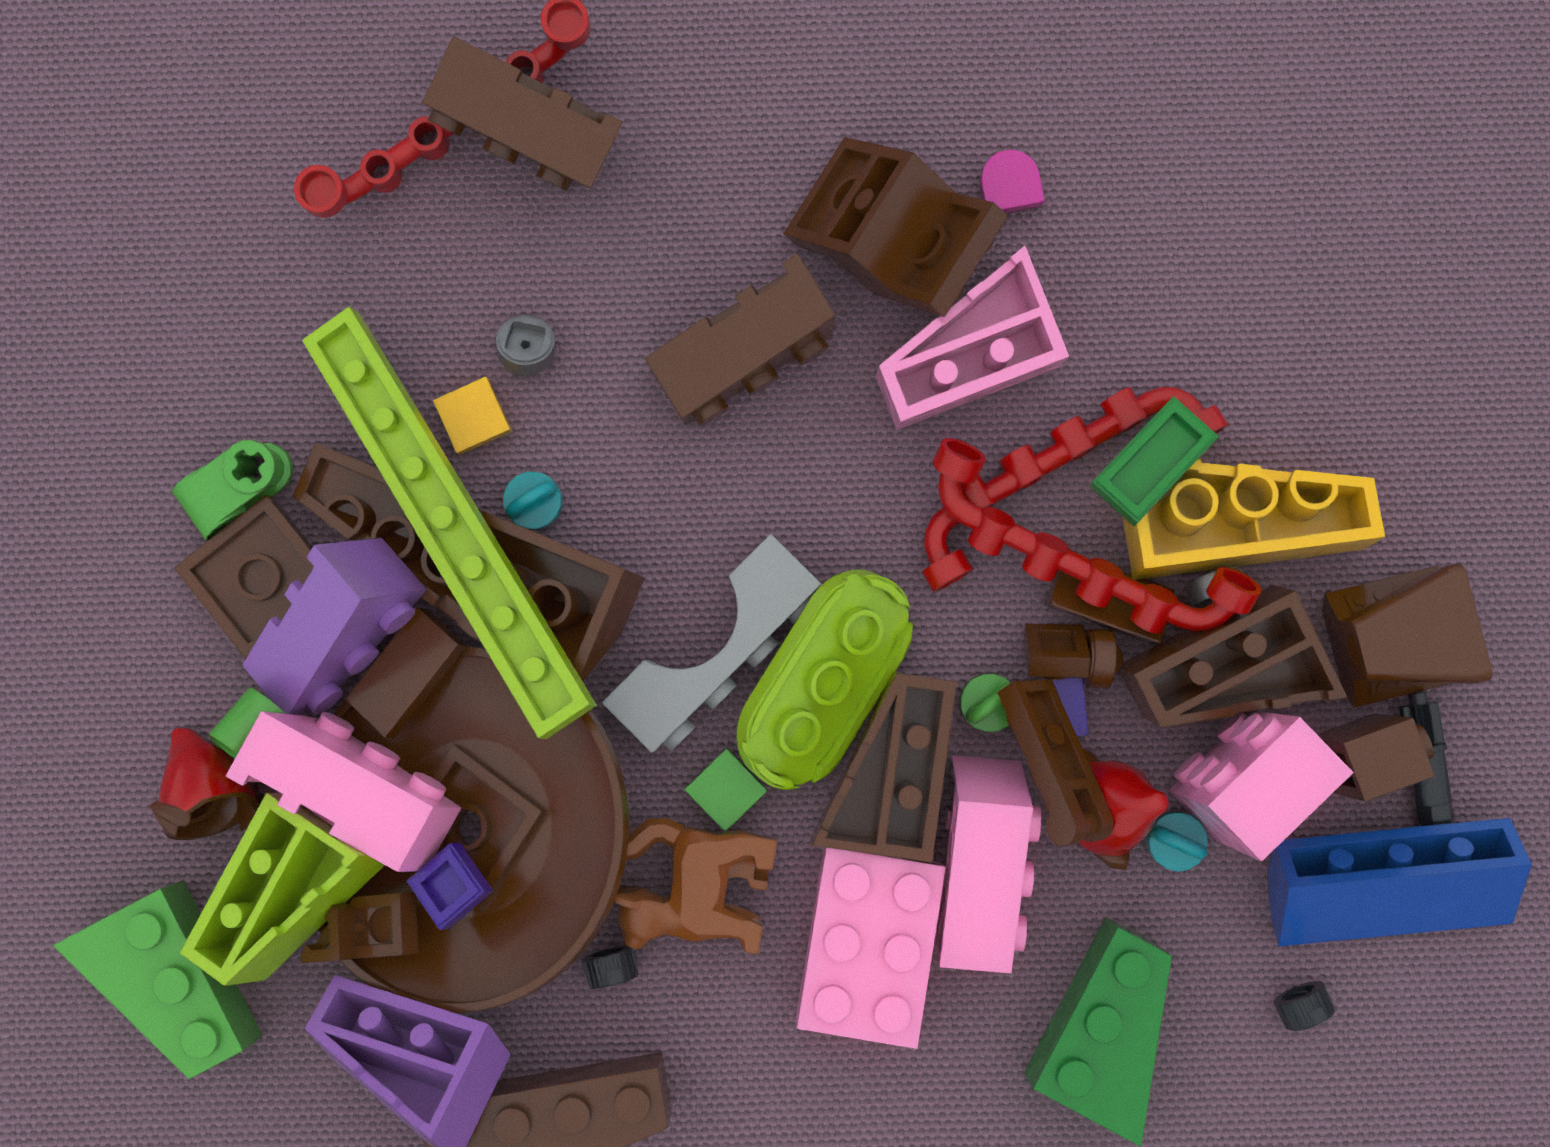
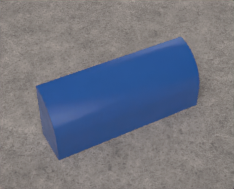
[1268,818,1532,947]

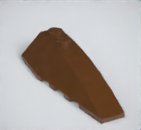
[293,442,645,681]

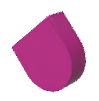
[979,150,1045,213]

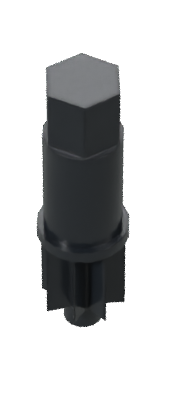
[1399,691,1455,826]

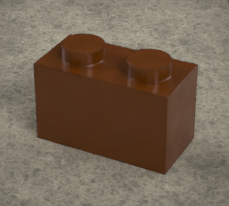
[1317,713,1435,802]

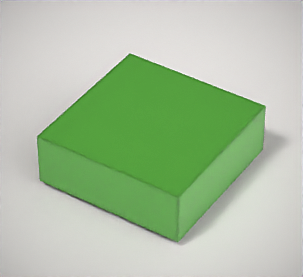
[684,748,768,832]

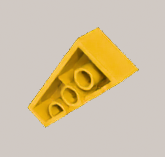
[1122,459,1385,580]

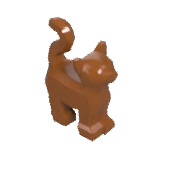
[614,818,777,954]

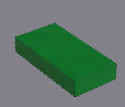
[1089,396,1219,526]

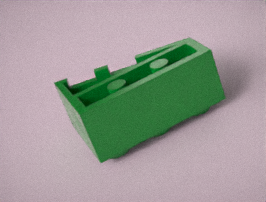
[1024,917,1172,1147]

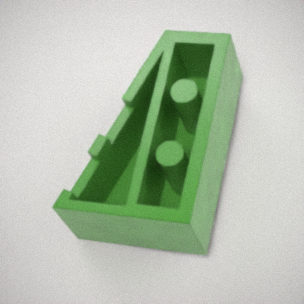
[52,880,263,1079]

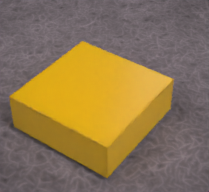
[433,377,513,455]

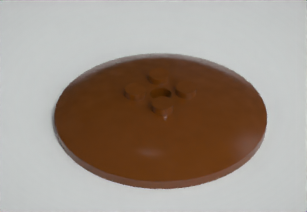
[318,647,629,1013]

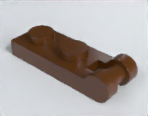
[997,679,1114,846]

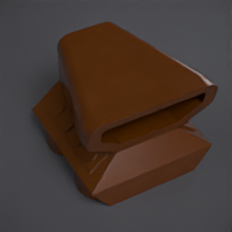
[1322,563,1493,708]

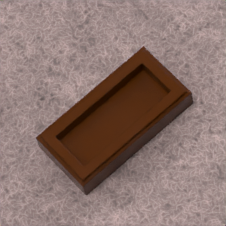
[345,607,467,739]

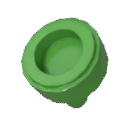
[959,674,1010,732]

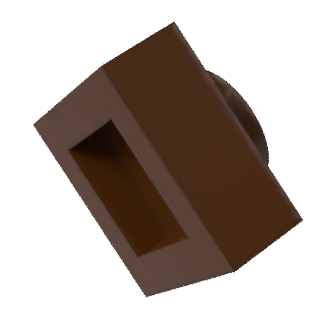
[1023,623,1091,680]

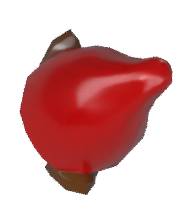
[149,727,265,840]
[1079,748,1169,870]

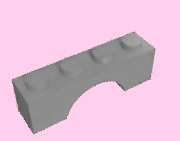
[602,534,821,753]

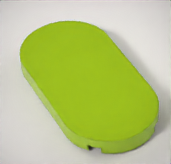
[737,570,913,790]

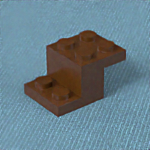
[783,137,1008,317]

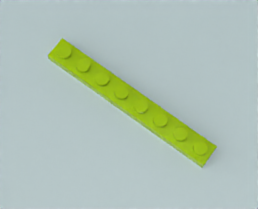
[302,306,597,739]

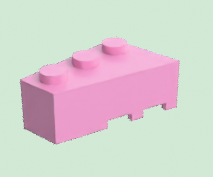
[875,246,1069,430]
[936,755,1041,974]

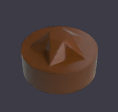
[1083,629,1123,689]

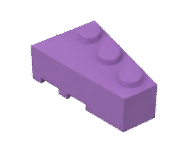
[242,538,427,715]
[305,975,511,1147]

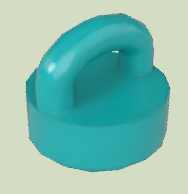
[503,472,563,530]
[1145,811,1208,872]

